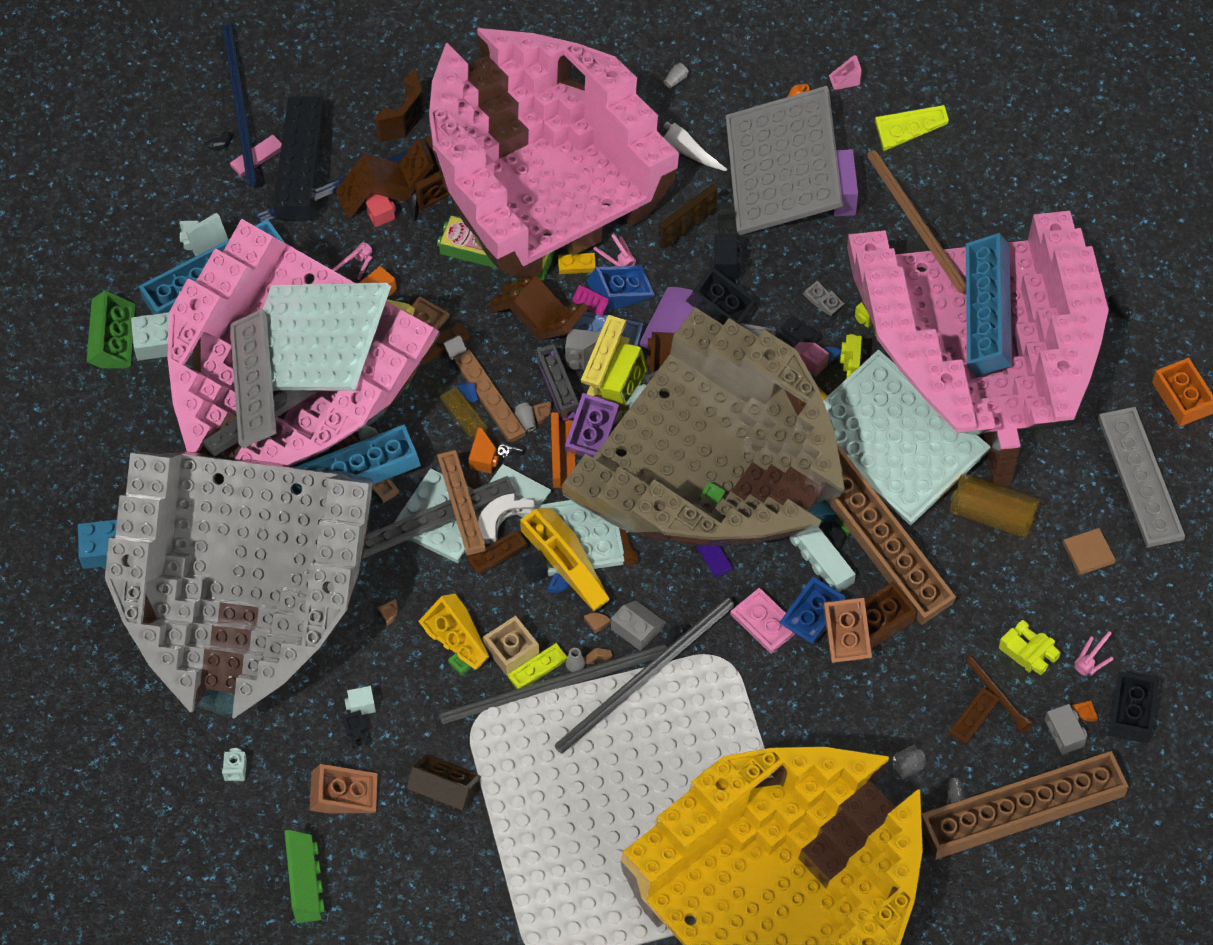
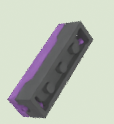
[536,344,579,421]

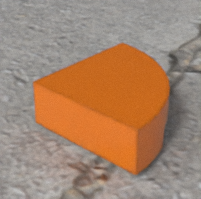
[1071,701,1098,722]

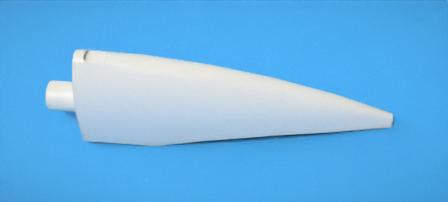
[663,121,727,171]

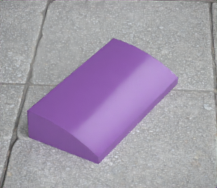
[639,287,694,350]

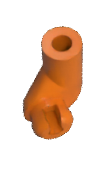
[787,84,810,97]

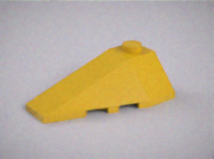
[419,594,489,670]

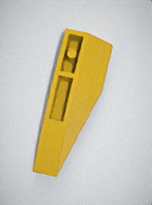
[520,508,609,611]

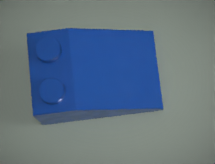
[587,266,655,310]
[779,577,846,644]

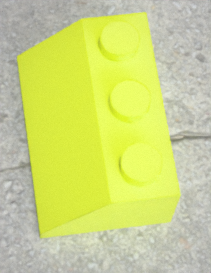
[599,343,648,411]

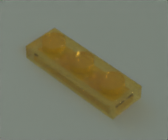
[440,387,487,440]

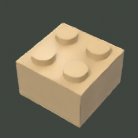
[483,616,539,676]

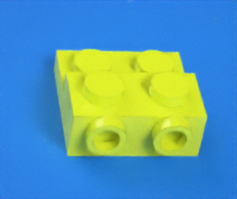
[840,334,862,379]

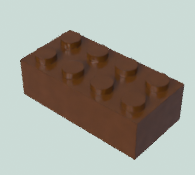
[850,582,917,661]

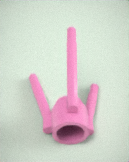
[593,234,636,266]
[332,242,372,280]
[1074,631,1114,676]

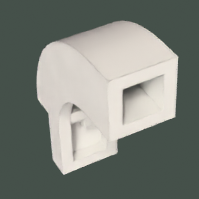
[478,494,536,545]

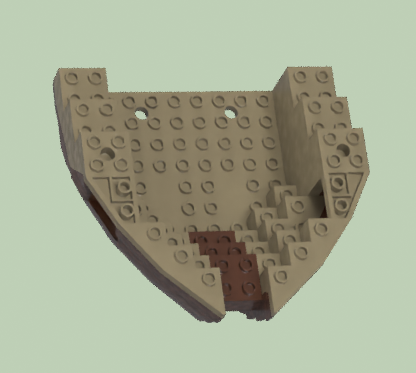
[562,307,844,546]

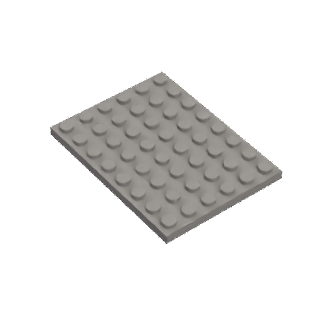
[726,86,843,235]

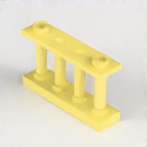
[581,315,630,400]

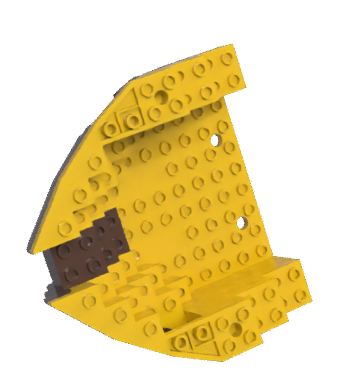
[621,747,922,945]

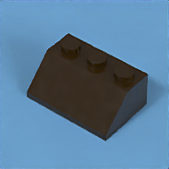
[406,754,481,810]

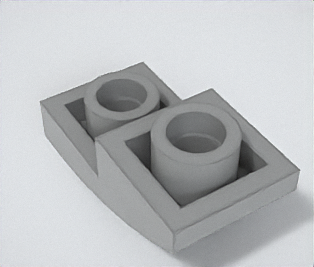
[803,281,844,316]

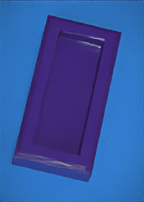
[696,545,732,578]

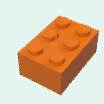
[1152,358,1213,427]

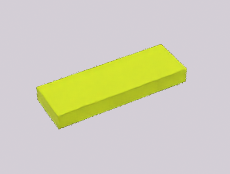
[508,643,567,689]

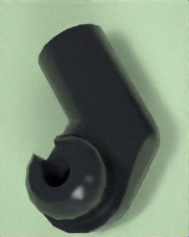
[665,624,689,648]

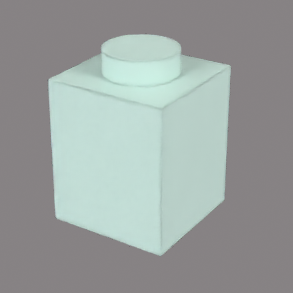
[345,686,376,715]

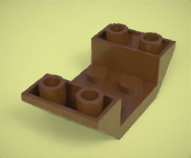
[375,70,424,142]

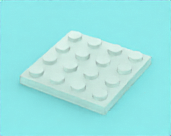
[394,468,484,563]
[536,500,624,576]

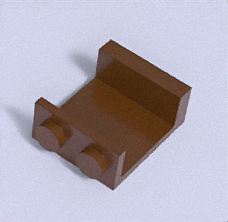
[647,332,675,373]

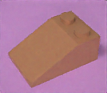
[823,598,872,663]
[310,764,377,813]

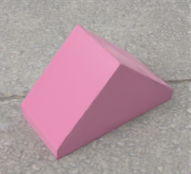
[829,55,861,90]

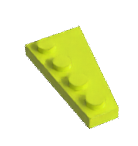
[875,105,949,151]

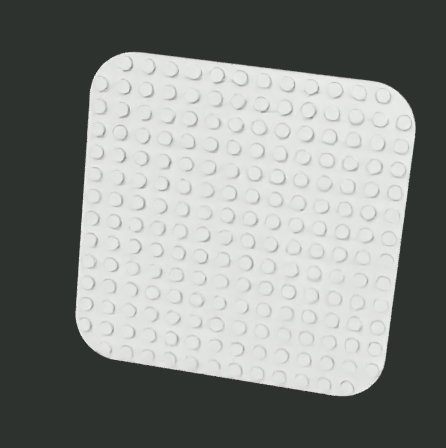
[470,654,774,945]

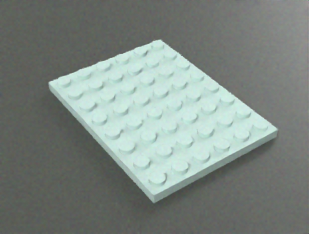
[263,283,391,391]
[823,350,991,525]

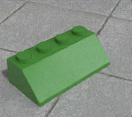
[87,290,135,369]
[285,830,325,923]

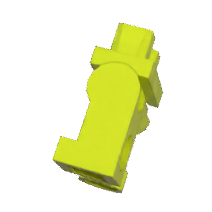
[999,620,1061,675]

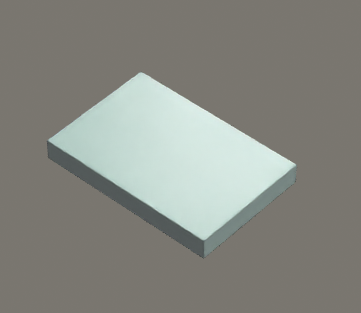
[489,464,551,517]

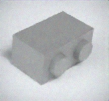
[1045,704,1087,755]

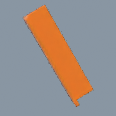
[551,412,576,488]

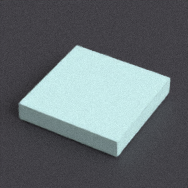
[185,213,228,257]

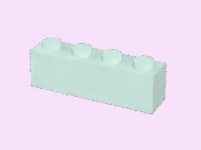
[790,527,856,592]

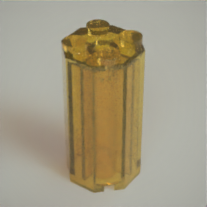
[949,474,1040,538]

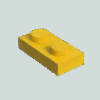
[558,253,595,274]

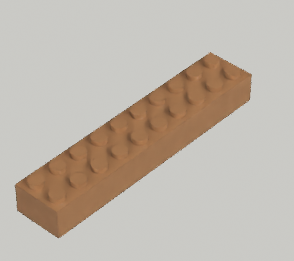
[825,445,956,625]
[921,751,1129,860]

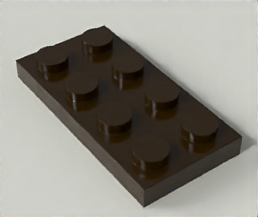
[658,184,717,249]

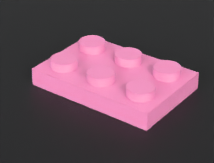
[730,588,795,654]

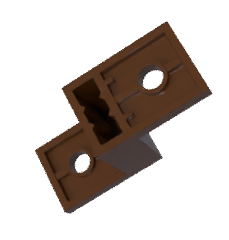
[415,135,450,210]
[336,138,434,217]
[487,275,588,340]

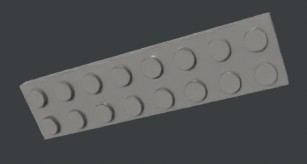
[230,309,276,448]
[1098,407,1185,548]

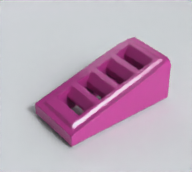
[572,285,609,316]

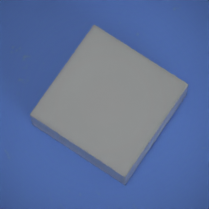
[442,335,467,360]

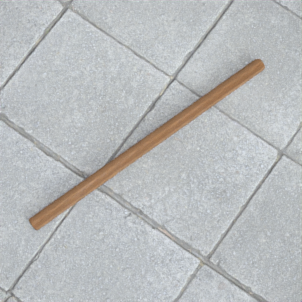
[868,150,966,293]

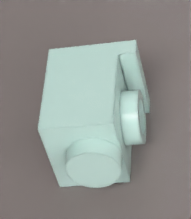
[180,221,198,250]
[222,748,247,781]

